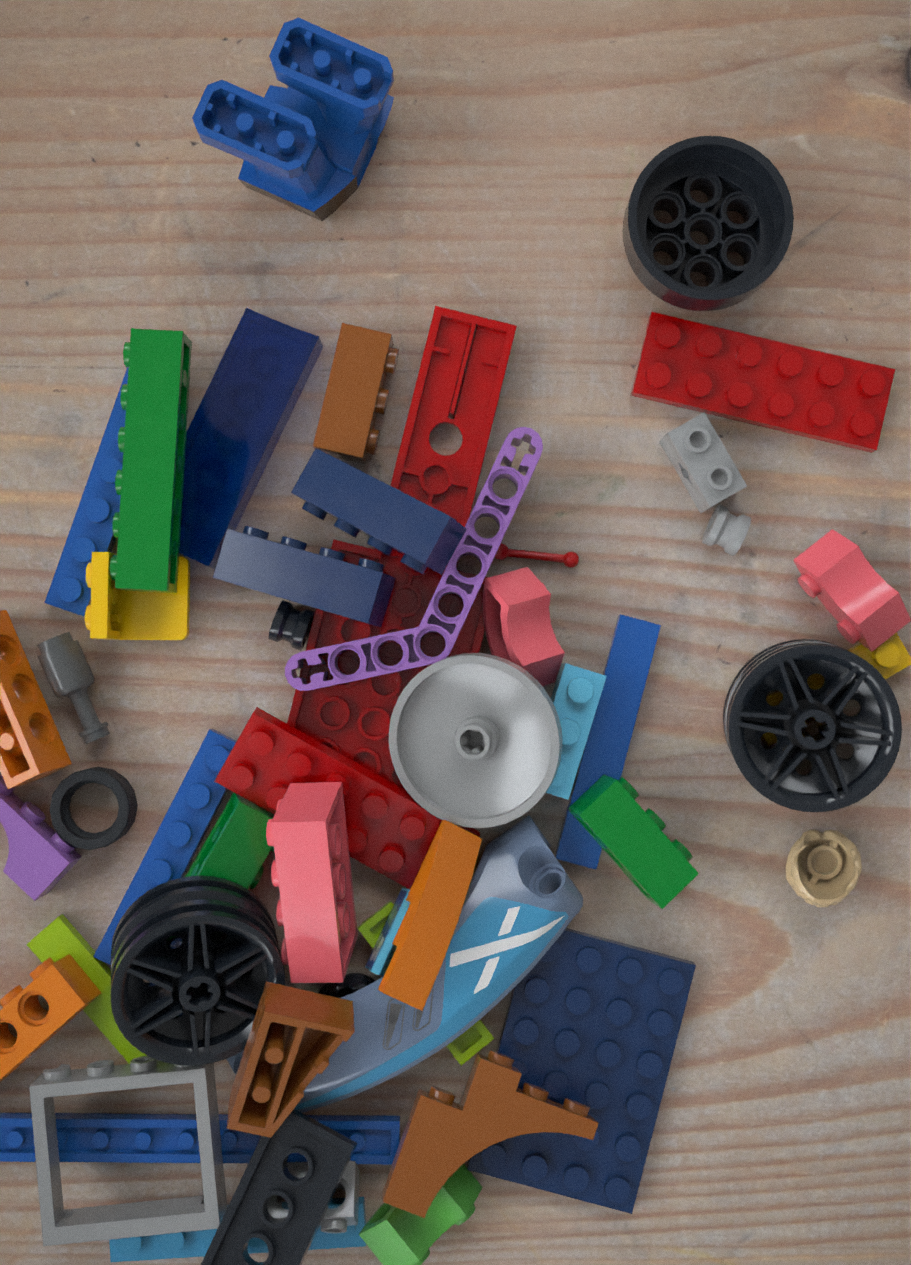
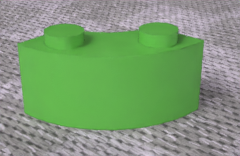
[359,1164,483,1265]

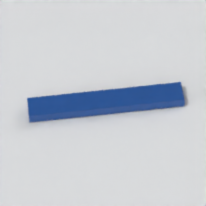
[555,614,661,870]

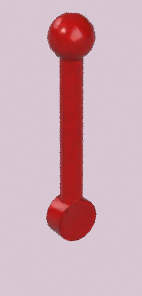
[494,543,579,568]

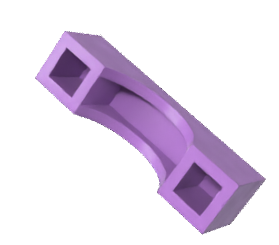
[0,774,82,901]

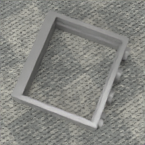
[29,1056,227,1246]

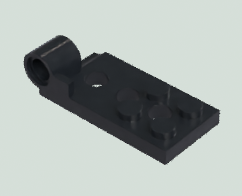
[201,1109,357,1265]

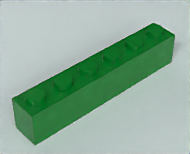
[110,328,192,593]

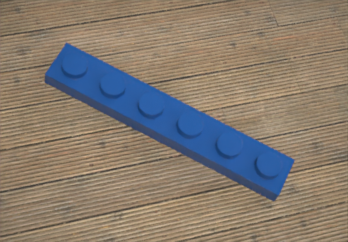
[45,368,128,617]
[93,729,237,965]

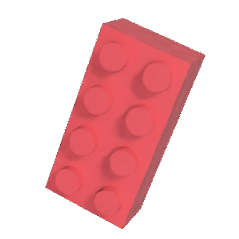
[266,782,358,983]

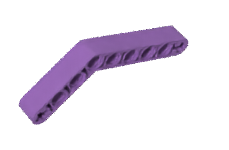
[285,427,543,691]

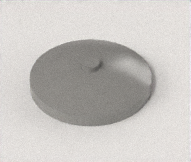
[389,653,563,828]

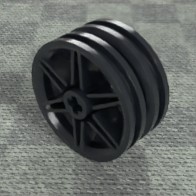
[723,639,902,813]
[111,876,286,1066]

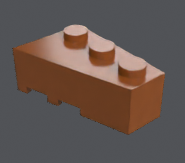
[227,981,355,1138]

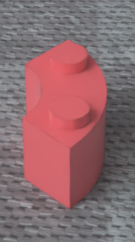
[793,529,911,652]
[483,567,565,686]

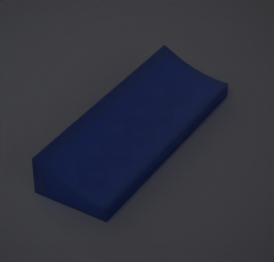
[179,307,323,569]

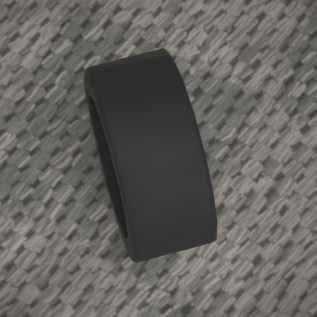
[50,767,138,850]

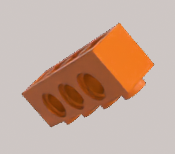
[0,610,72,789]
[0,954,101,1083]

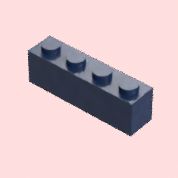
[291,448,467,575]
[213,526,396,627]

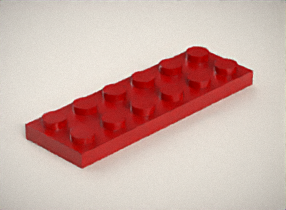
[630,312,895,453]
[214,707,480,889]

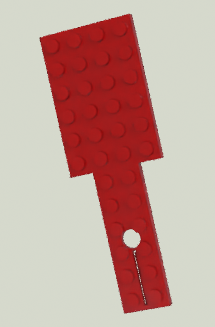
[287,306,517,790]

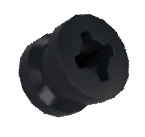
[269,600,315,651]

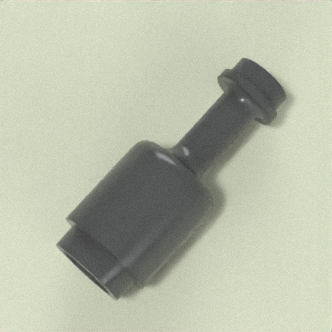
[37,632,110,744]

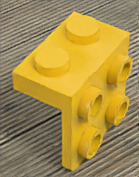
[85,552,190,641]

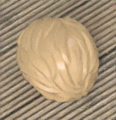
[785,829,862,908]

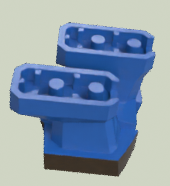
[192,17,394,221]

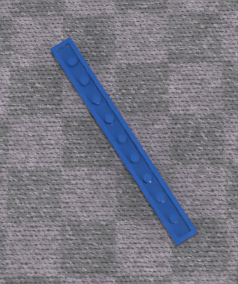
[0,1113,400,1165]

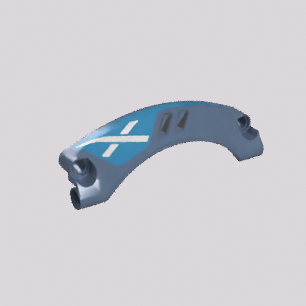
[226,815,583,1113]

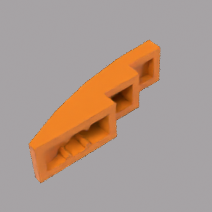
[377,820,482,1011]

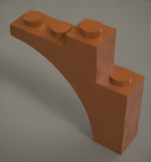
[382,1050,599,1218]

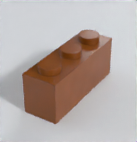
[313,323,399,465]

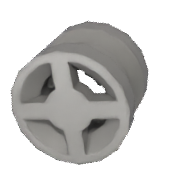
[702,504,751,556]

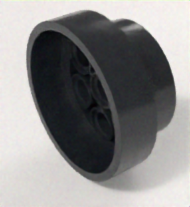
[622,136,794,311]

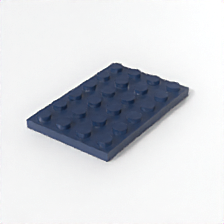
[467,928,696,1214]

